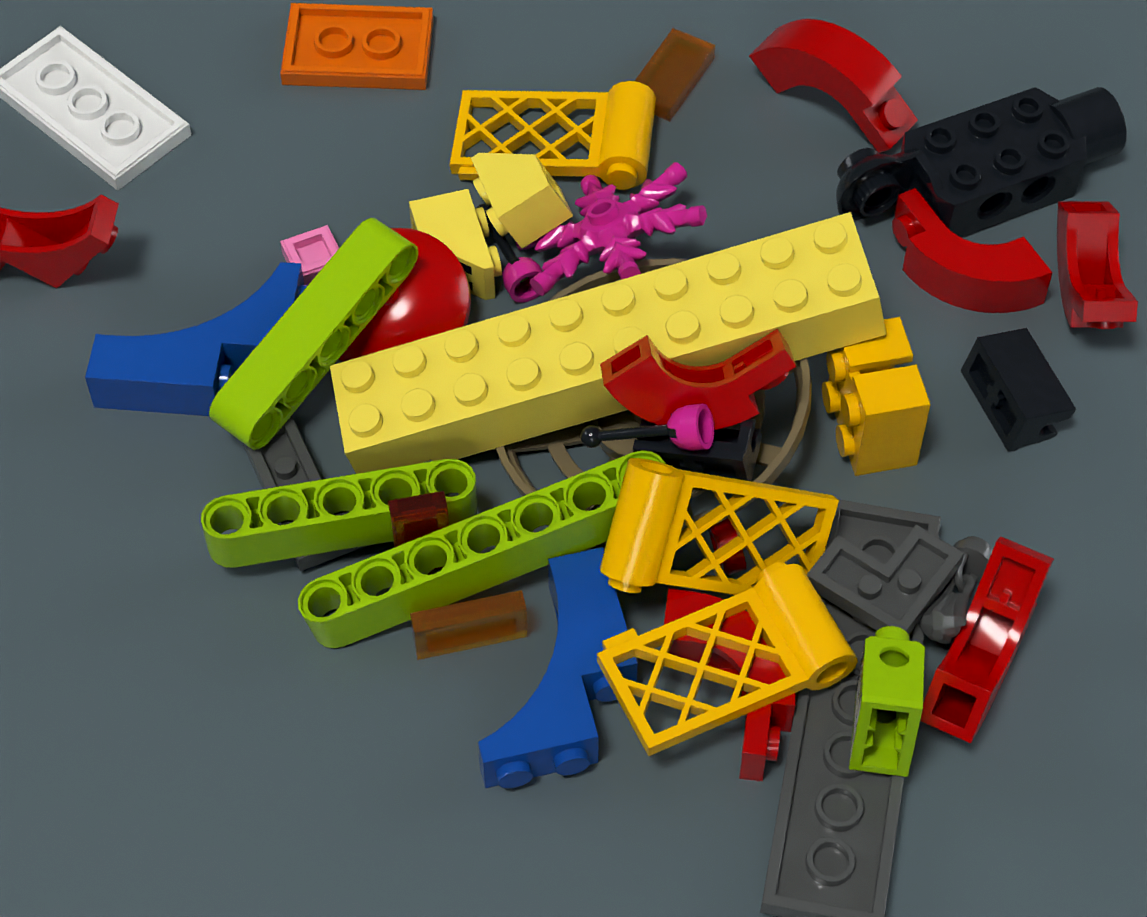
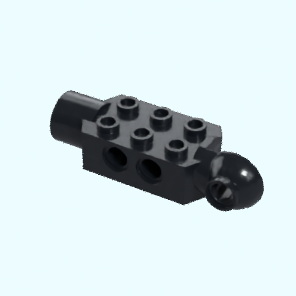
[836,87,1127,237]

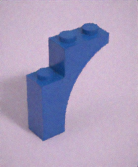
[85,262,308,416]
[478,547,638,789]

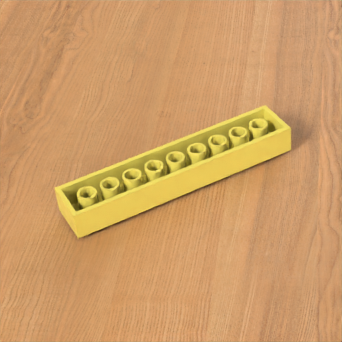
[330,212,887,474]

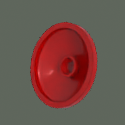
[339,228,471,362]

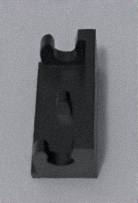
[960,328,1076,452]
[632,419,762,482]

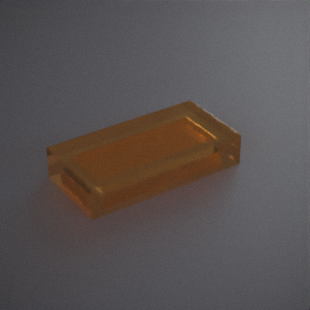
[635,28,715,122]
[410,590,528,660]

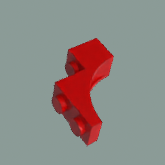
[0,194,119,288]

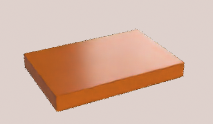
[280,3,433,90]

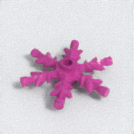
[515,162,707,296]

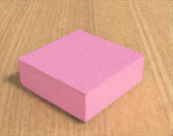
[280,225,339,285]

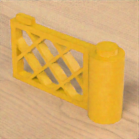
[449,81,656,190]
[600,458,839,595]
[597,562,858,756]

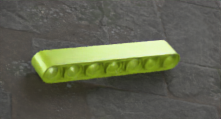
[298,450,665,648]

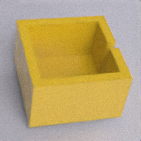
[822,317,931,476]

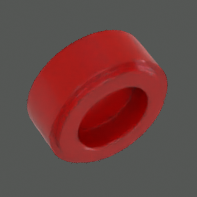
[708,518,747,576]

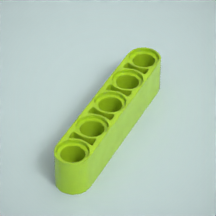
[209,218,418,450]
[201,459,478,568]

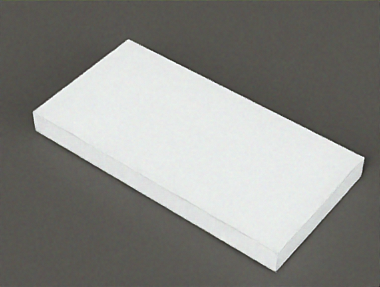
[0,26,191,191]

